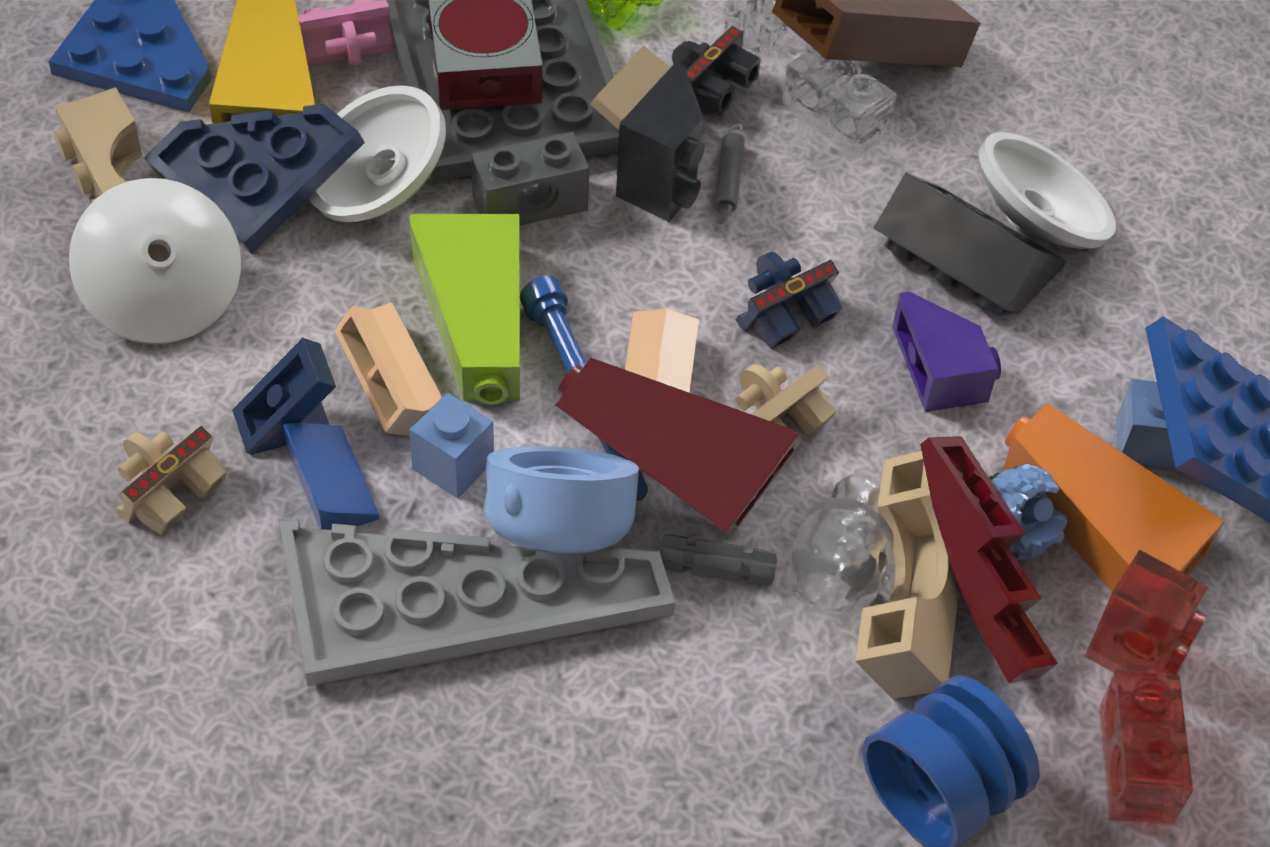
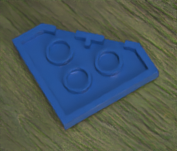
[48,0,212,112]

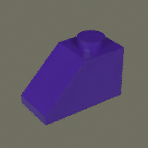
[892,292,1001,412]

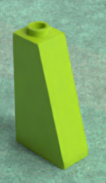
[410,214,520,405]

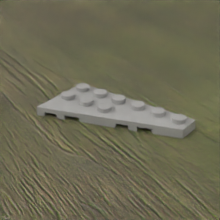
[278,519,675,686]

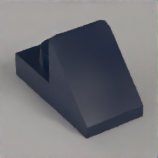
[232,337,336,455]

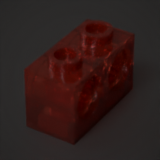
[1099,670,1193,824]

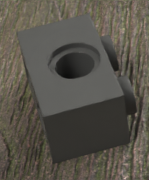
[471,132,590,226]

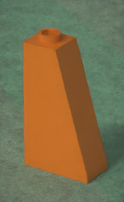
[1003,403,1224,625]

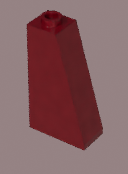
[555,357,802,536]

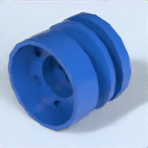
[862,675,1040,847]

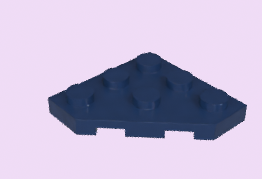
[143,104,365,254]

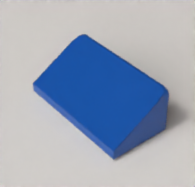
[283,423,380,530]

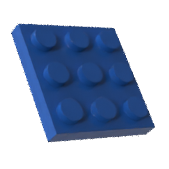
[1145,316,1270,522]

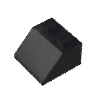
[616,62,705,222]

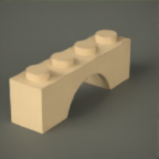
[53,87,169,262]
[855,451,959,699]

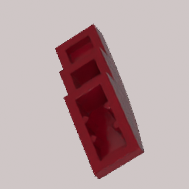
[920,436,1058,684]

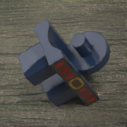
[735,252,842,349]

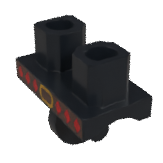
[672,26,761,117]

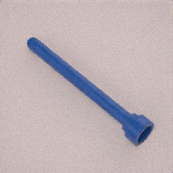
[520,276,648,501]

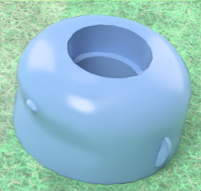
[483,446,639,554]

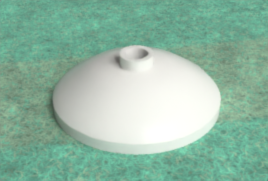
[308,86,446,222]
[979,132,1116,249]
[69,178,241,345]

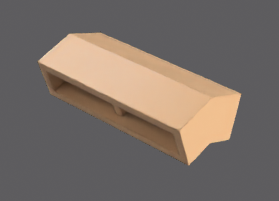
[334,303,442,436]
[625,309,699,392]

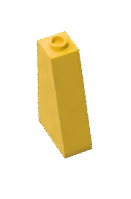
[209,0,315,124]

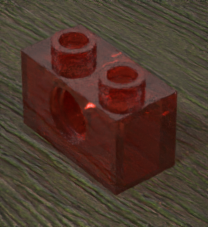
[1085,549,1208,694]

